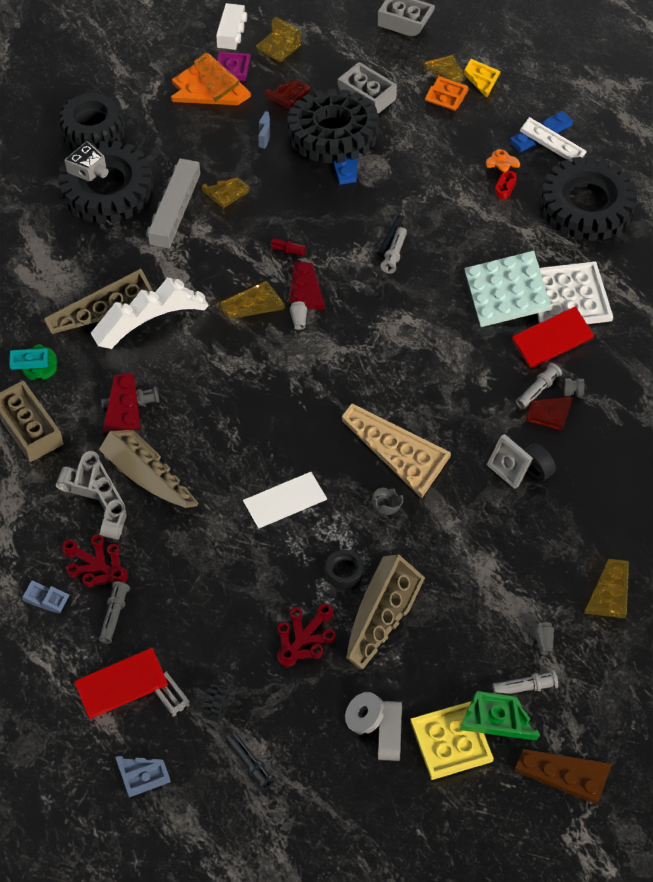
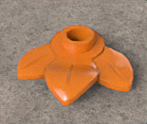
[486,149,520,173]

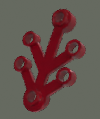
[62,535,128,587]
[277,604,335,667]

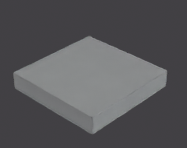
[487,434,533,489]

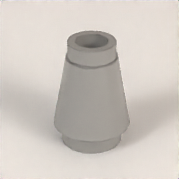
[289,302,307,330]

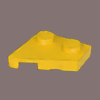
[464,59,500,97]

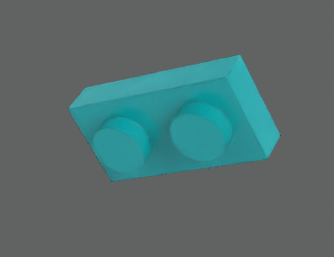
[10,348,49,370]

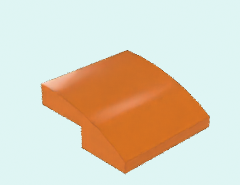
[425,76,469,111]

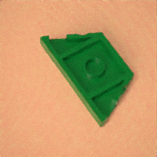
[460,691,540,740]

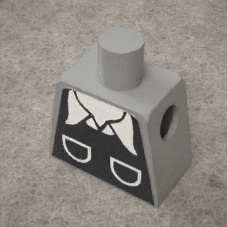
[65,141,108,181]

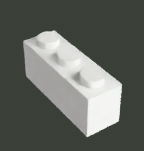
[216,3,247,50]

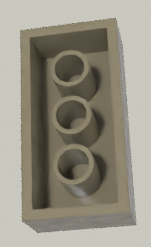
[0,380,64,462]

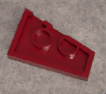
[289,262,325,310]

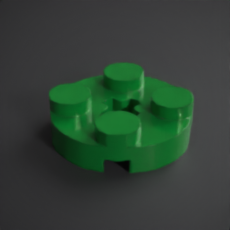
[21,344,57,380]

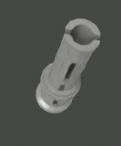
[381,227,407,274]
[516,363,562,409]
[493,670,558,695]

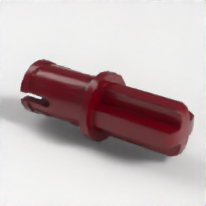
[271,238,306,256]

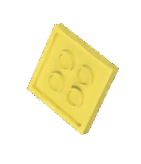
[410,701,493,780]

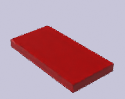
[512,306,594,369]
[74,648,168,719]

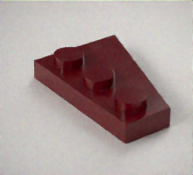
[102,373,141,434]

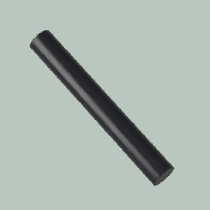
[377,215,404,257]

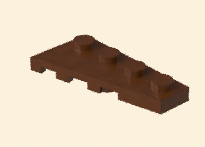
[515,749,612,805]

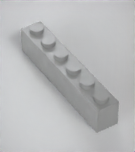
[146,158,200,248]

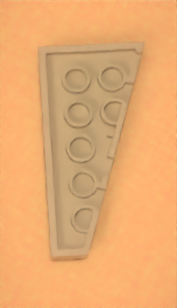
[342,404,451,498]

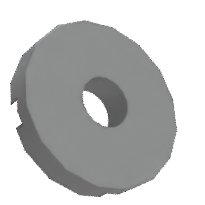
[345,692,384,735]

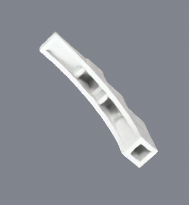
[91,277,209,349]

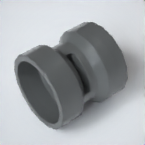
[563,378,584,397]

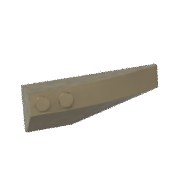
[44,269,154,334]
[99,430,198,508]
[346,554,425,669]

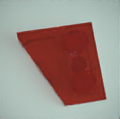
[265,80,310,110]
[526,397,573,430]

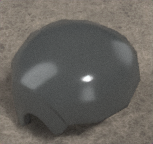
[372,488,403,515]

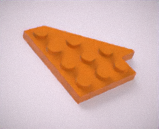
[171,54,251,105]

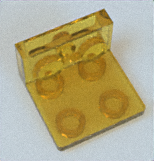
[256,17,301,62]

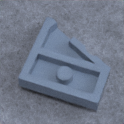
[116,756,171,797]

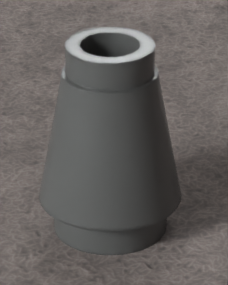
[534,622,554,655]

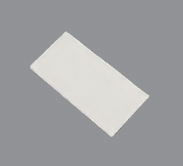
[243,472,327,528]

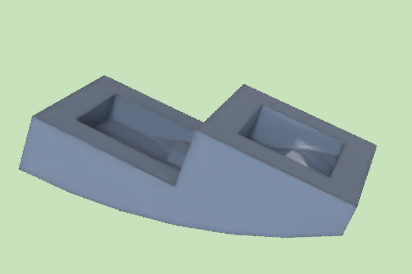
[258,111,270,149]
[22,581,69,613]

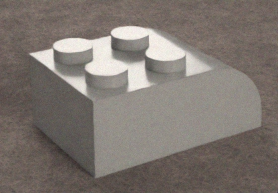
[378,0,435,36]
[338,62,397,114]

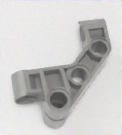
[56,451,127,540]

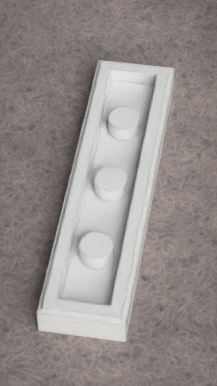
[520,117,586,162]

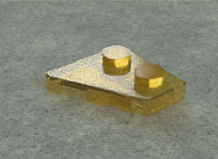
[424,55,466,82]
[202,177,249,209]

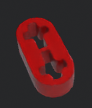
[495,171,517,199]

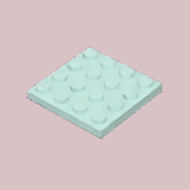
[465,251,552,327]

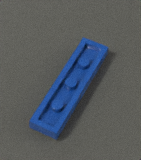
[510,111,573,152]

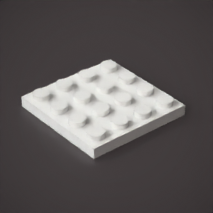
[537,262,613,324]

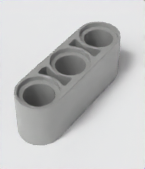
[378,701,402,761]

